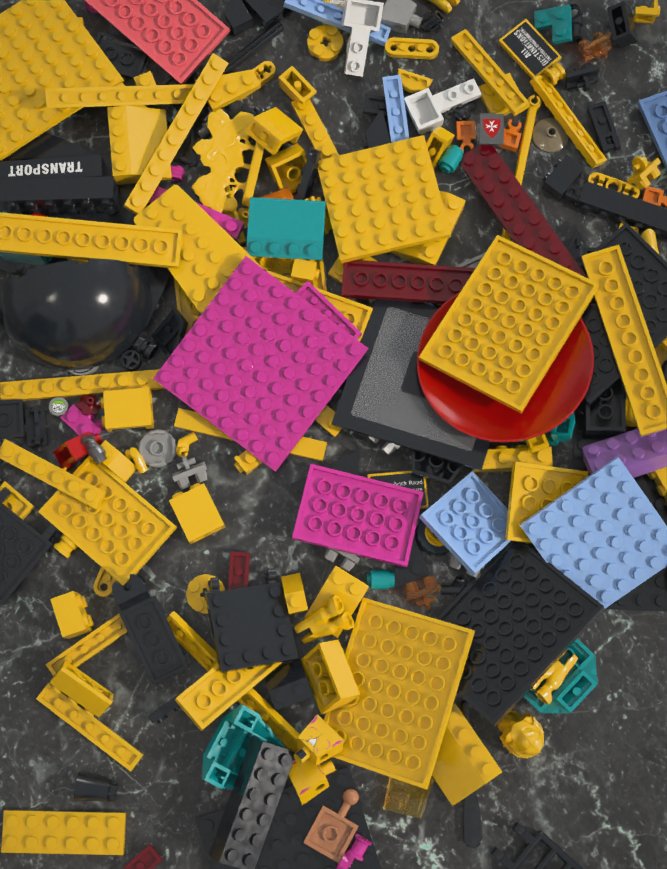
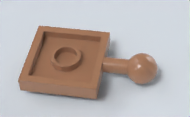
[303,789,359,863]

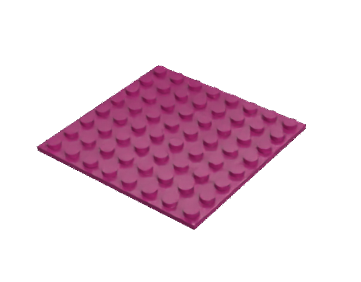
[153,256,369,472]

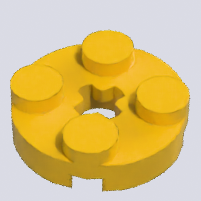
[307,25,343,62]
[186,574,225,614]

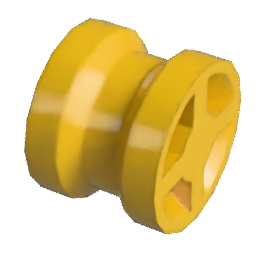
[543,62,566,86]
[53,534,78,558]

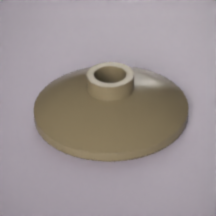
[532,118,569,153]

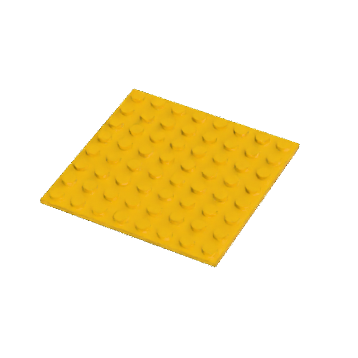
[0,0,124,160]

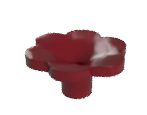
[77,395,101,416]

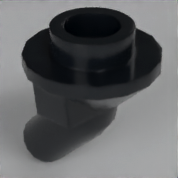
[453,103,475,121]

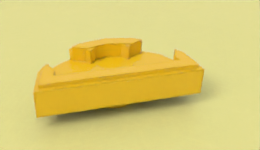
[397,68,433,93]

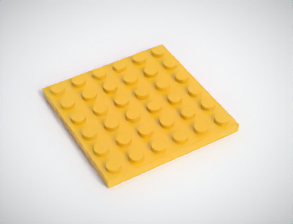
[318,135,451,263]

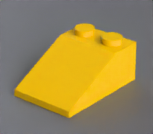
[305,566,369,638]

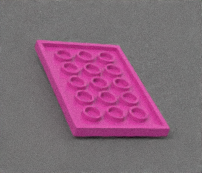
[292,464,424,568]

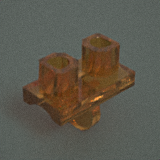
[579,30,612,63]
[405,575,442,610]

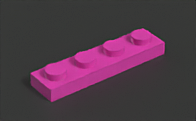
[296,281,362,339]

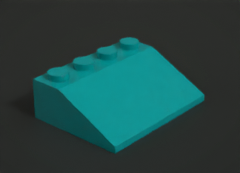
[246,197,326,260]

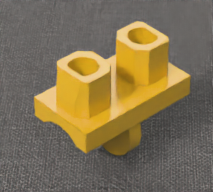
[627,156,661,190]

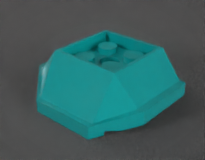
[524,638,598,713]

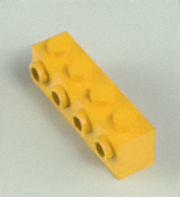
[473,445,553,473]

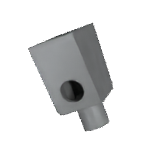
[380,0,423,34]

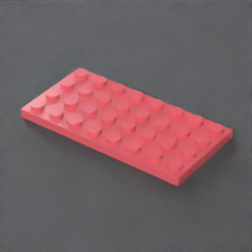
[84,0,230,85]

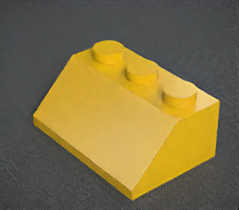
[300,640,360,714]
[50,660,114,717]

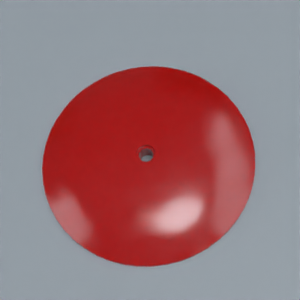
[417,292,594,442]

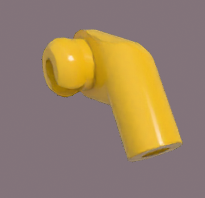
[176,431,198,458]
[125,447,148,474]

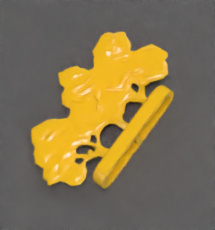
[192,109,264,213]

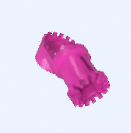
[336,833,372,869]

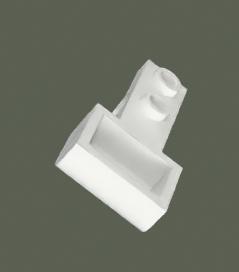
[341,0,384,77]
[404,78,481,134]

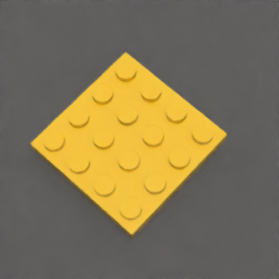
[505,462,588,543]

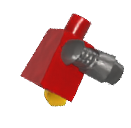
[53,431,107,471]

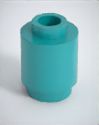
[438,145,464,174]
[366,570,395,590]

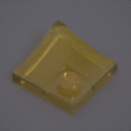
[383,777,434,819]

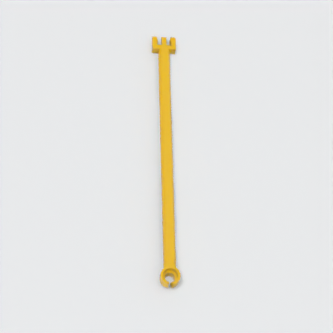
[501,95,541,241]

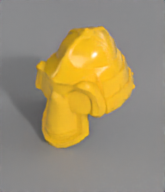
[497,710,544,759]

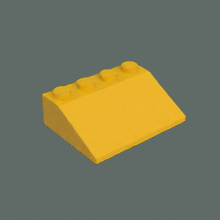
[107,105,172,185]
[390,191,466,265]
[432,703,502,806]

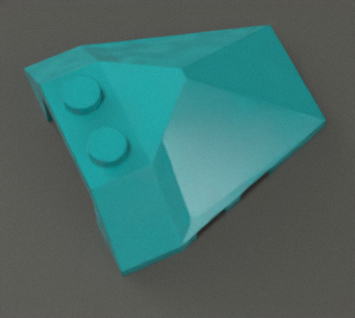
[202,704,285,789]

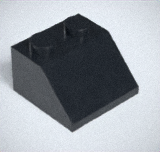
[265,659,314,710]

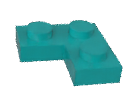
[534,4,572,44]

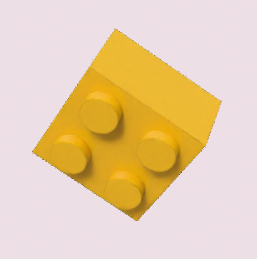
[50,591,94,639]

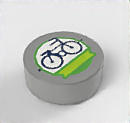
[49,397,69,417]

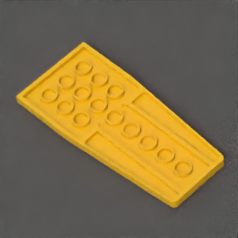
[134,185,261,314]

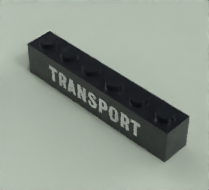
[0,155,105,179]

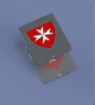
[477,113,504,154]

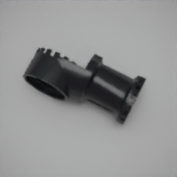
[568,4,583,44]

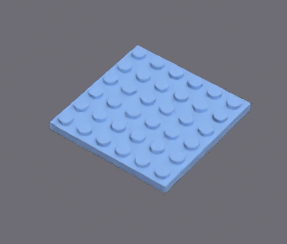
[520,456,667,608]

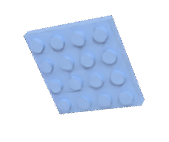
[419,471,511,576]

